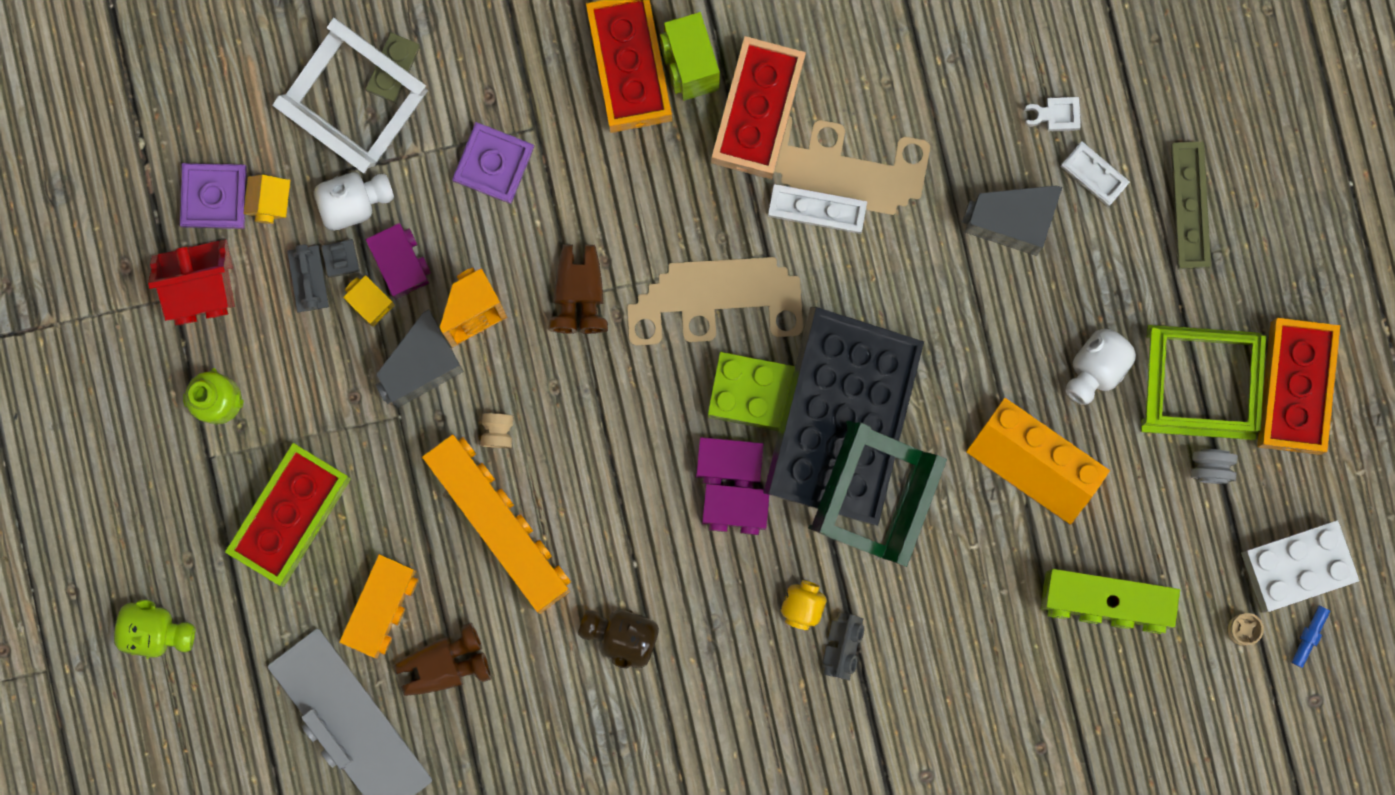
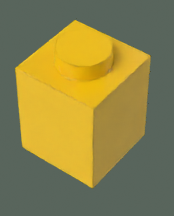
[243,175,291,224]
[343,275,395,327]

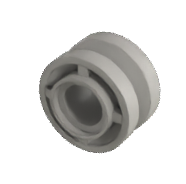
[1191,449,1238,484]

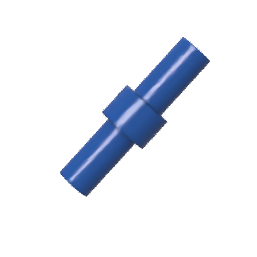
[1291,605,1330,668]

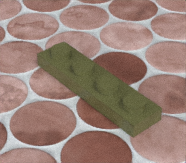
[1171,141,1211,270]

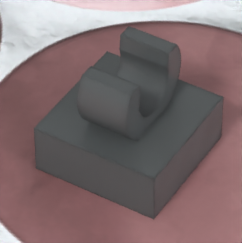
[322,239,360,278]

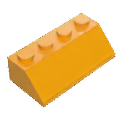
[440,267,508,348]
[966,398,1110,525]

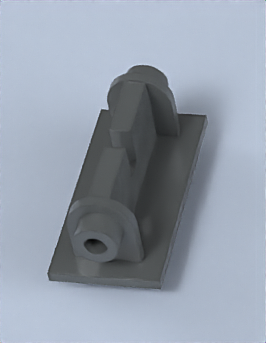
[287,245,329,313]
[822,612,865,681]

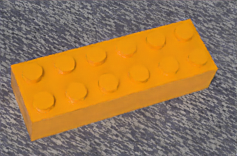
[422,434,571,614]

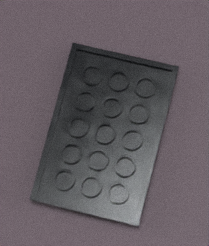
[763,307,924,526]

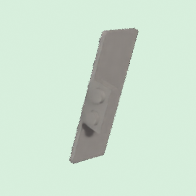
[268,629,432,795]

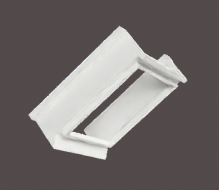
[272,18,428,173]

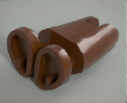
[548,244,608,334]
[394,622,492,696]

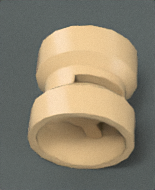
[480,413,514,448]
[1227,613,1264,646]

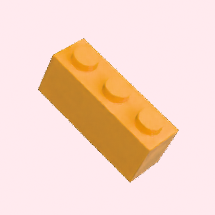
[339,554,419,658]

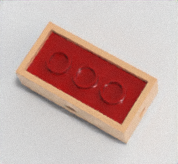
[711,36,806,180]

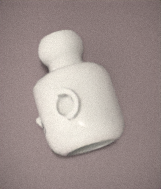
[313,172,394,231]
[1066,329,1136,405]

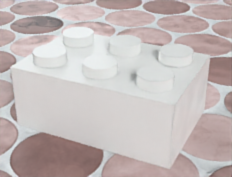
[1241,520,1359,613]

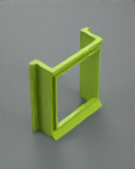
[1141,325,1266,440]

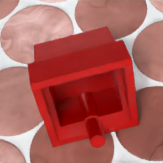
[148,239,235,326]

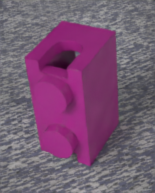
[365,223,431,300]
[696,437,764,489]
[703,484,770,535]

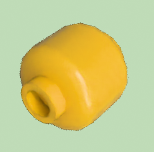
[780,580,827,630]

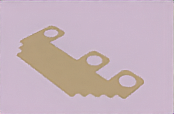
[774,116,930,215]
[627,257,803,345]

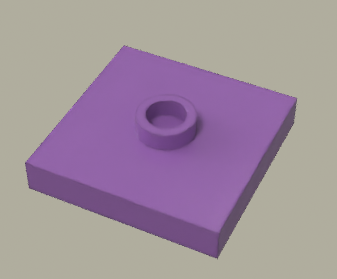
[452,122,535,204]
[180,163,247,229]

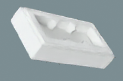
[1060,141,1130,207]

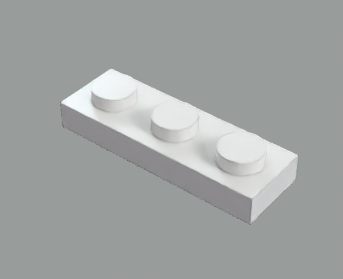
[768,184,867,234]

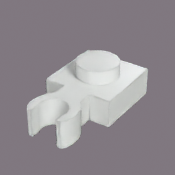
[1025,97,1080,131]

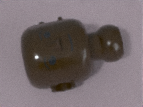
[578,610,659,669]

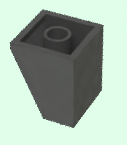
[962,185,1063,256]
[375,309,464,408]

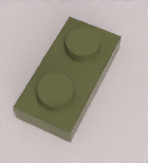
[366,32,420,104]

